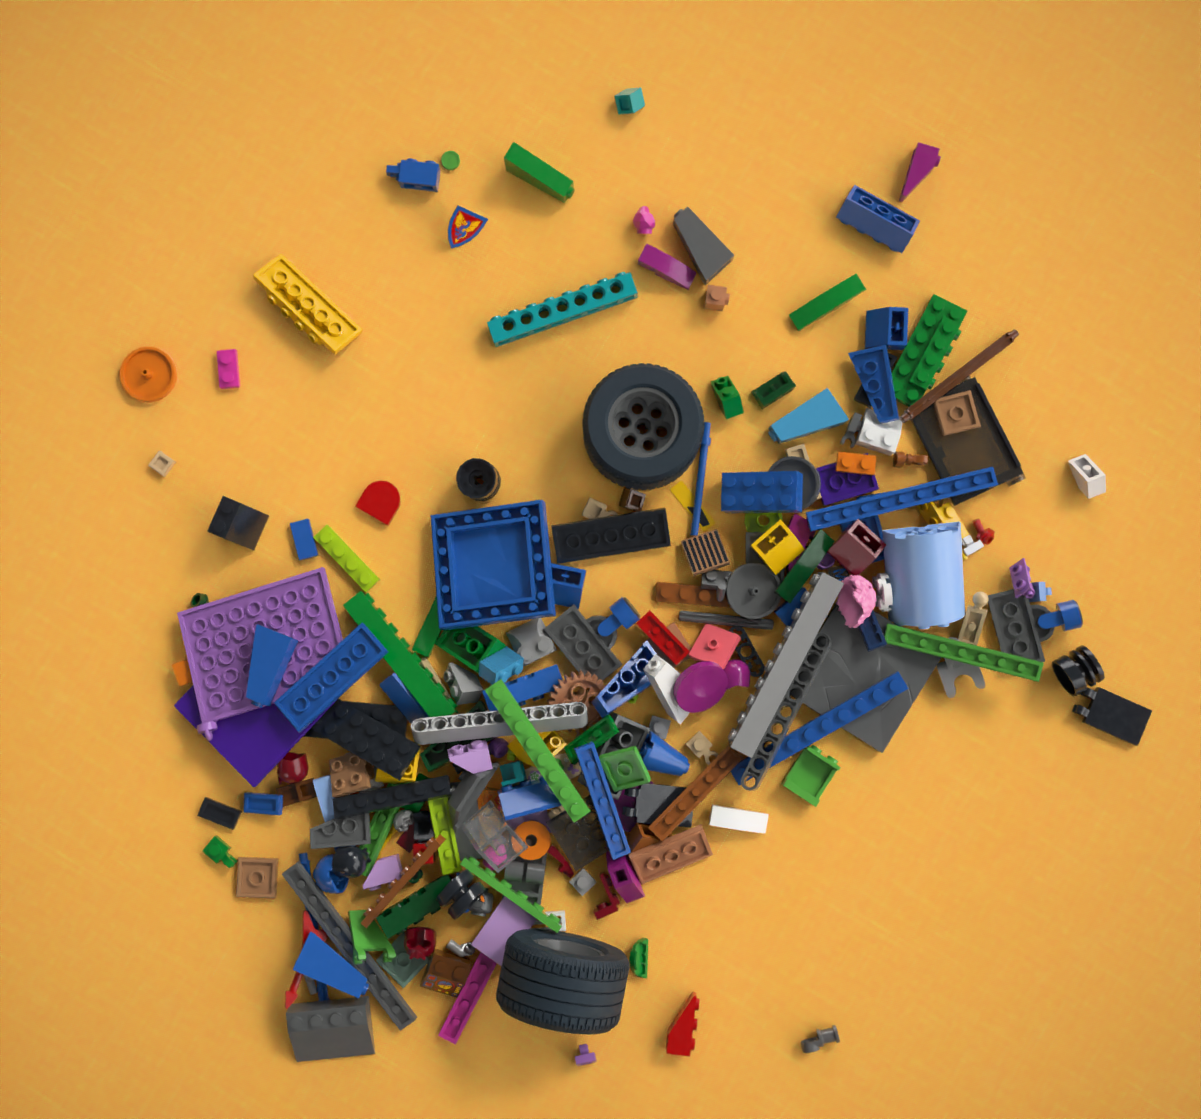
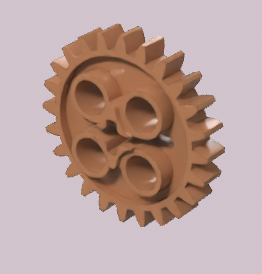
[547,670,606,733]

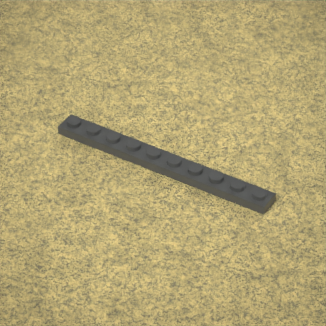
[282,861,417,1031]

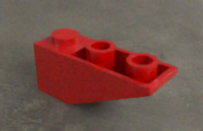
[666,992,700,1057]

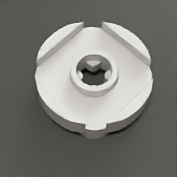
[872,573,893,612]

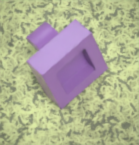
[575,1044,597,1066]

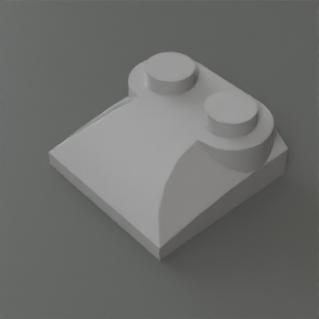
[506,618,557,667]

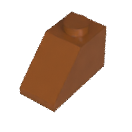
[626,823,672,853]

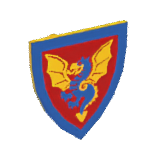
[447,204,488,249]

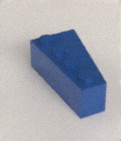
[591,641,657,718]
[482,664,563,711]

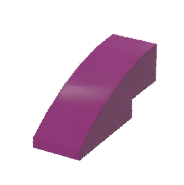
[638,243,696,290]

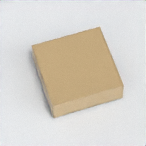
[148,450,176,477]

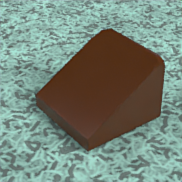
[619,488,646,512]

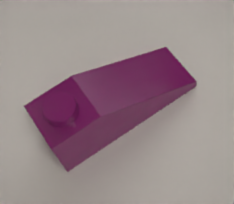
[899,142,941,202]

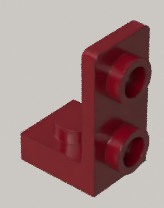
[594,872,620,920]

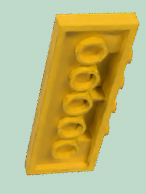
[253,254,363,355]

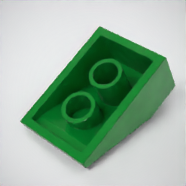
[435,626,506,674]

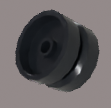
[435,869,486,920]

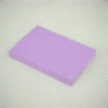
[471,896,536,966]

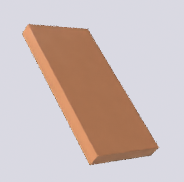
[628,824,713,885]

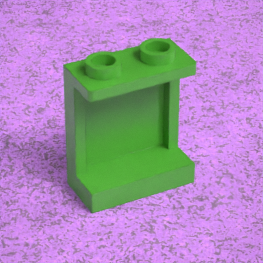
[781,745,841,807]

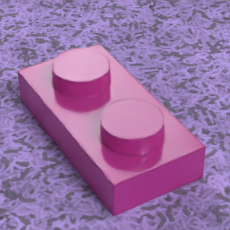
[217,349,240,389]

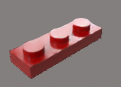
[636,610,690,665]

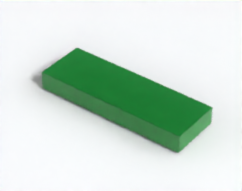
[564,715,619,765]

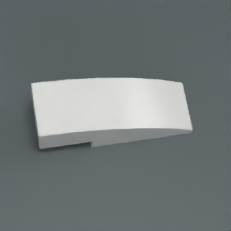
[709,804,769,834]

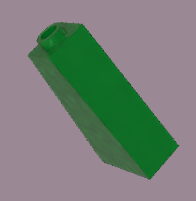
[504,142,575,203]

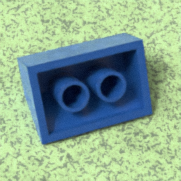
[497,775,562,821]

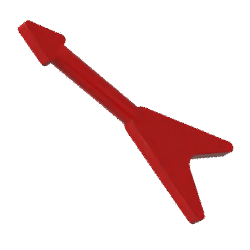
[285,910,329,1009]

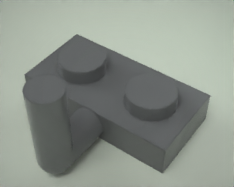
[701,570,732,602]

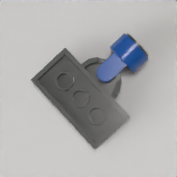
[988,589,1083,662]
[544,597,640,681]

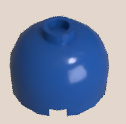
[313,854,349,894]

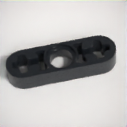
[729,626,764,677]

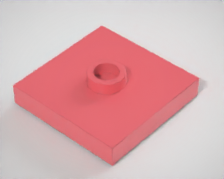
[688,623,741,670]

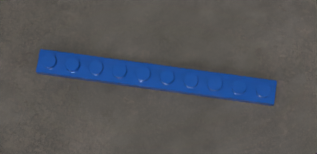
[805,467,998,532]
[731,671,909,785]

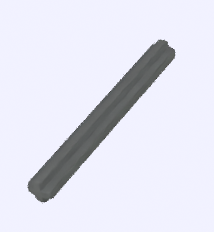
[678,610,774,630]

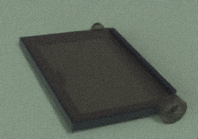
[911,375,1026,506]

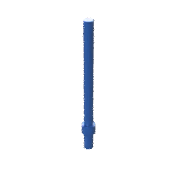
[690,422,711,536]

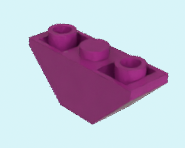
[605,847,645,903]

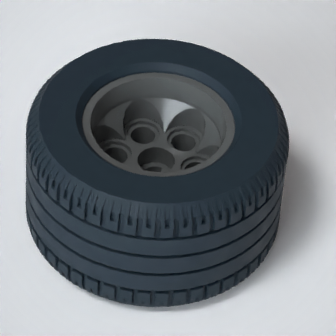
[582,363,704,490]
[496,929,630,1035]

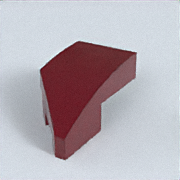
[547,843,574,879]

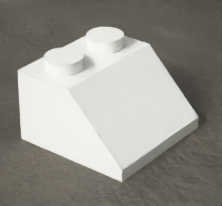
[856,408,902,456]

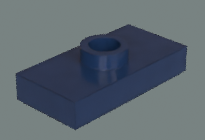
[858,610,887,652]

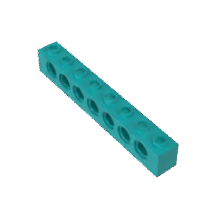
[487,272,638,347]

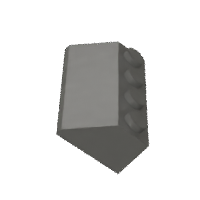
[577,712,650,800]

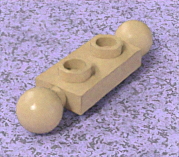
[958,591,989,645]

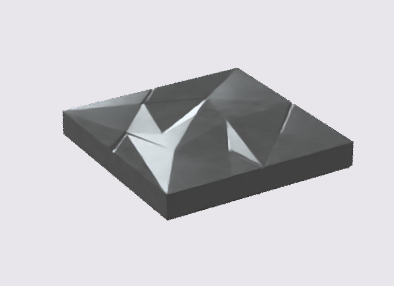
[790,603,941,753]

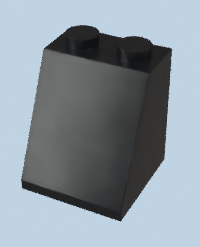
[207,496,269,550]

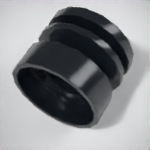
[456,458,501,501]
[1052,645,1105,697]

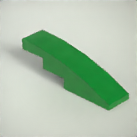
[789,273,867,331]

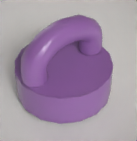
[197,721,218,741]
[488,738,509,758]

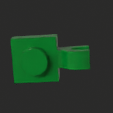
[202,835,238,868]

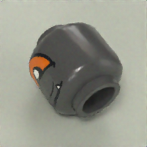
[469,888,494,917]

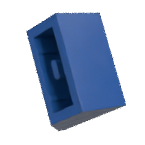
[864,307,908,351]
[551,563,586,609]

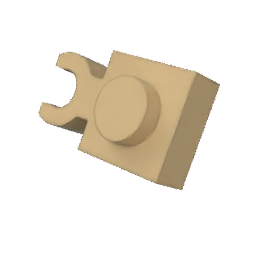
[582,497,618,519]
[685,731,718,765]

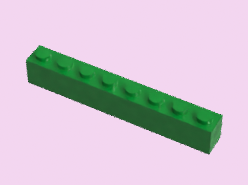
[343,591,458,717]

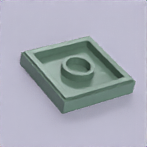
[376,932,430,988]

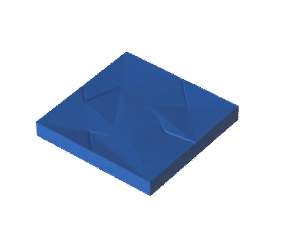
[430,500,556,630]

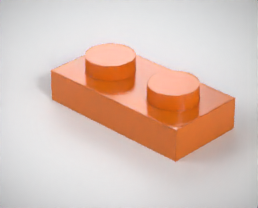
[835,452,876,476]

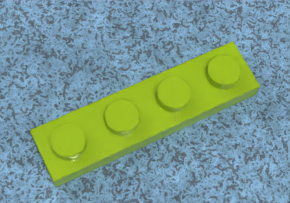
[313,524,381,593]
[427,797,462,875]

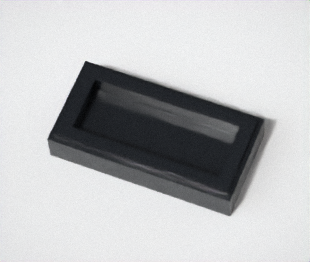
[197,797,242,830]

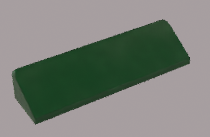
[774,529,835,604]

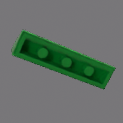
[412,595,442,658]

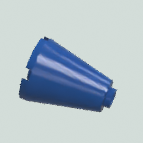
[639,731,690,776]

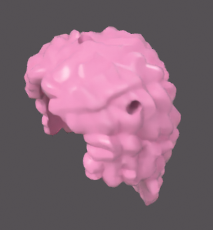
[836,575,876,628]

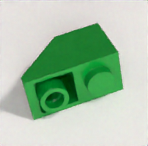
[711,376,744,419]

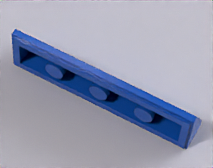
[379,673,429,723]

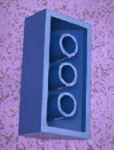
[836,185,920,253]

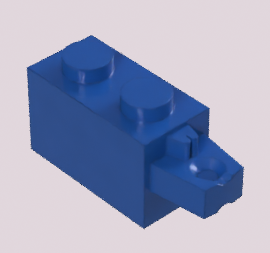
[386,158,441,192]

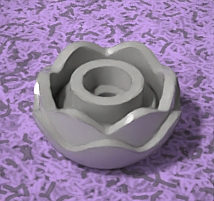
[393,809,414,832]

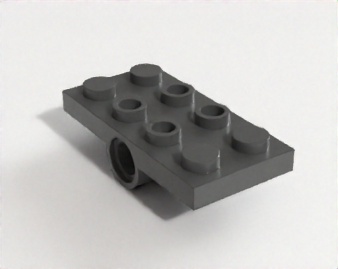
[502,830,547,905]

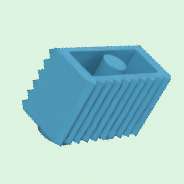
[479,646,524,684]

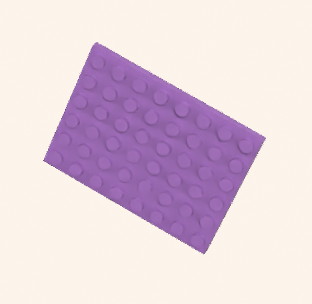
[177,567,343,723]

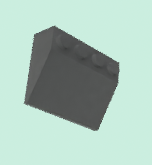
[286,996,375,1062]

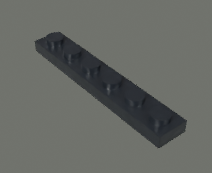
[333,775,452,819]

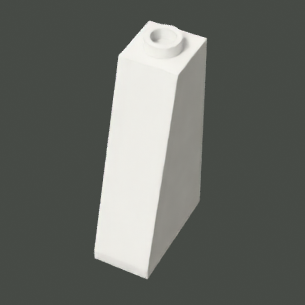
[643,654,690,725]

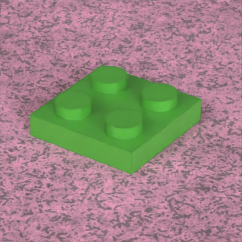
[599,746,651,792]

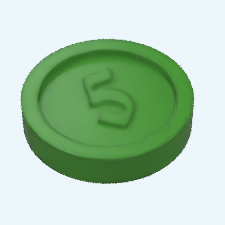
[441,151,460,170]

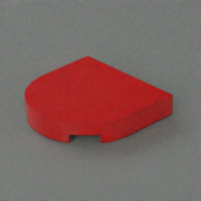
[355,480,401,526]

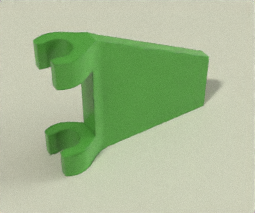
[348,910,396,964]

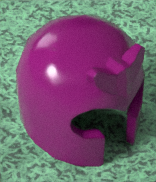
[724,659,750,690]

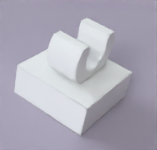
[962,535,984,556]

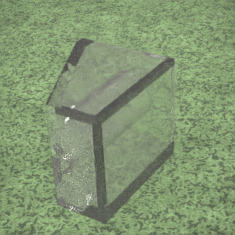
[460,800,528,873]

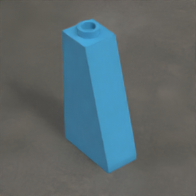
[768,388,849,444]

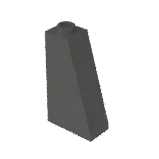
[673,206,734,286]

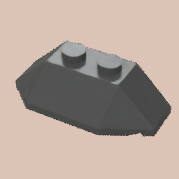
[448,761,501,831]

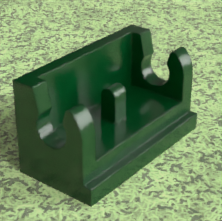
[751,371,796,410]

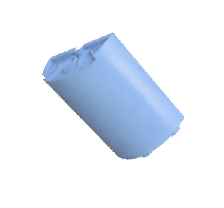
[882,521,965,629]

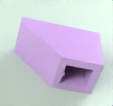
[447,740,493,774]
[363,854,403,891]

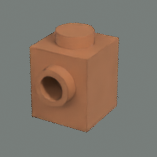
[704,285,730,311]

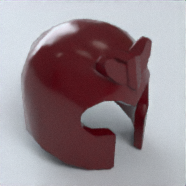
[277,752,309,785]
[404,927,436,960]

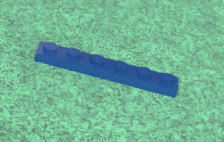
[574,742,631,860]

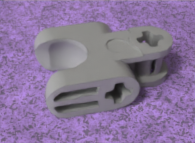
[937,637,985,698]

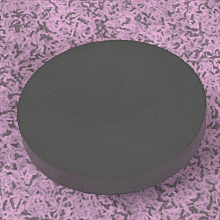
[768,456,821,510]
[725,563,781,619]

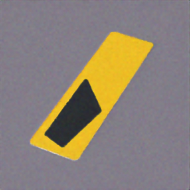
[670,481,715,532]

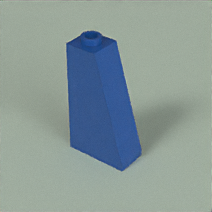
[246,624,298,708]
[293,931,369,998]

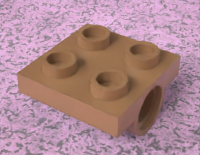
[329,753,375,798]

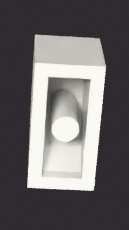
[1068,454,1106,499]

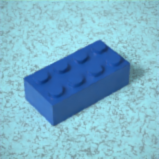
[721,471,803,514]

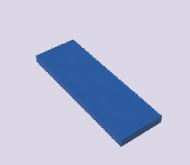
[274,623,389,733]

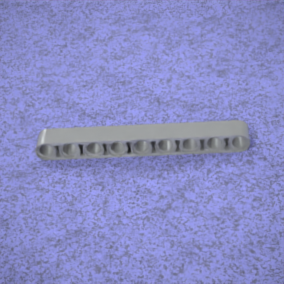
[411,702,588,745]

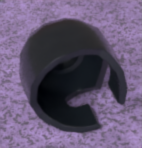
[332,846,371,878]

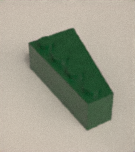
[420,700,498,772]
[376,874,454,939]

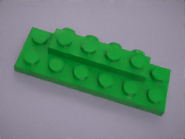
[892,294,968,407]

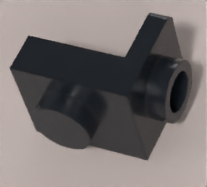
[413,811,434,843]

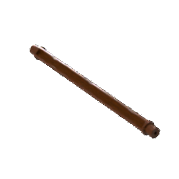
[899,329,1019,423]

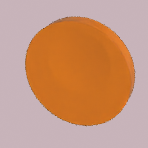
[120,347,177,402]

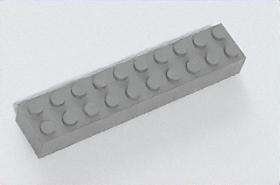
[728,572,844,758]

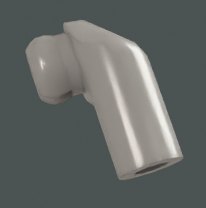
[446,939,475,957]

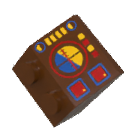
[420,949,472,998]

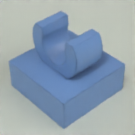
[1029,582,1052,602]

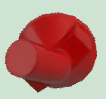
[972,518,995,545]

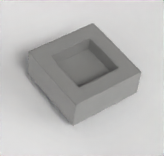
[648,715,671,739]
[569,867,597,896]

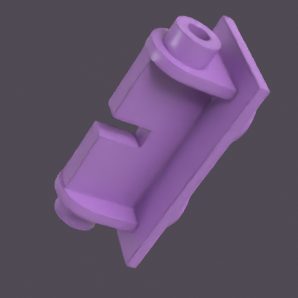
[1009,558,1035,599]

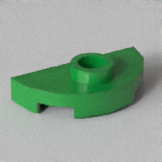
[629,938,648,978]

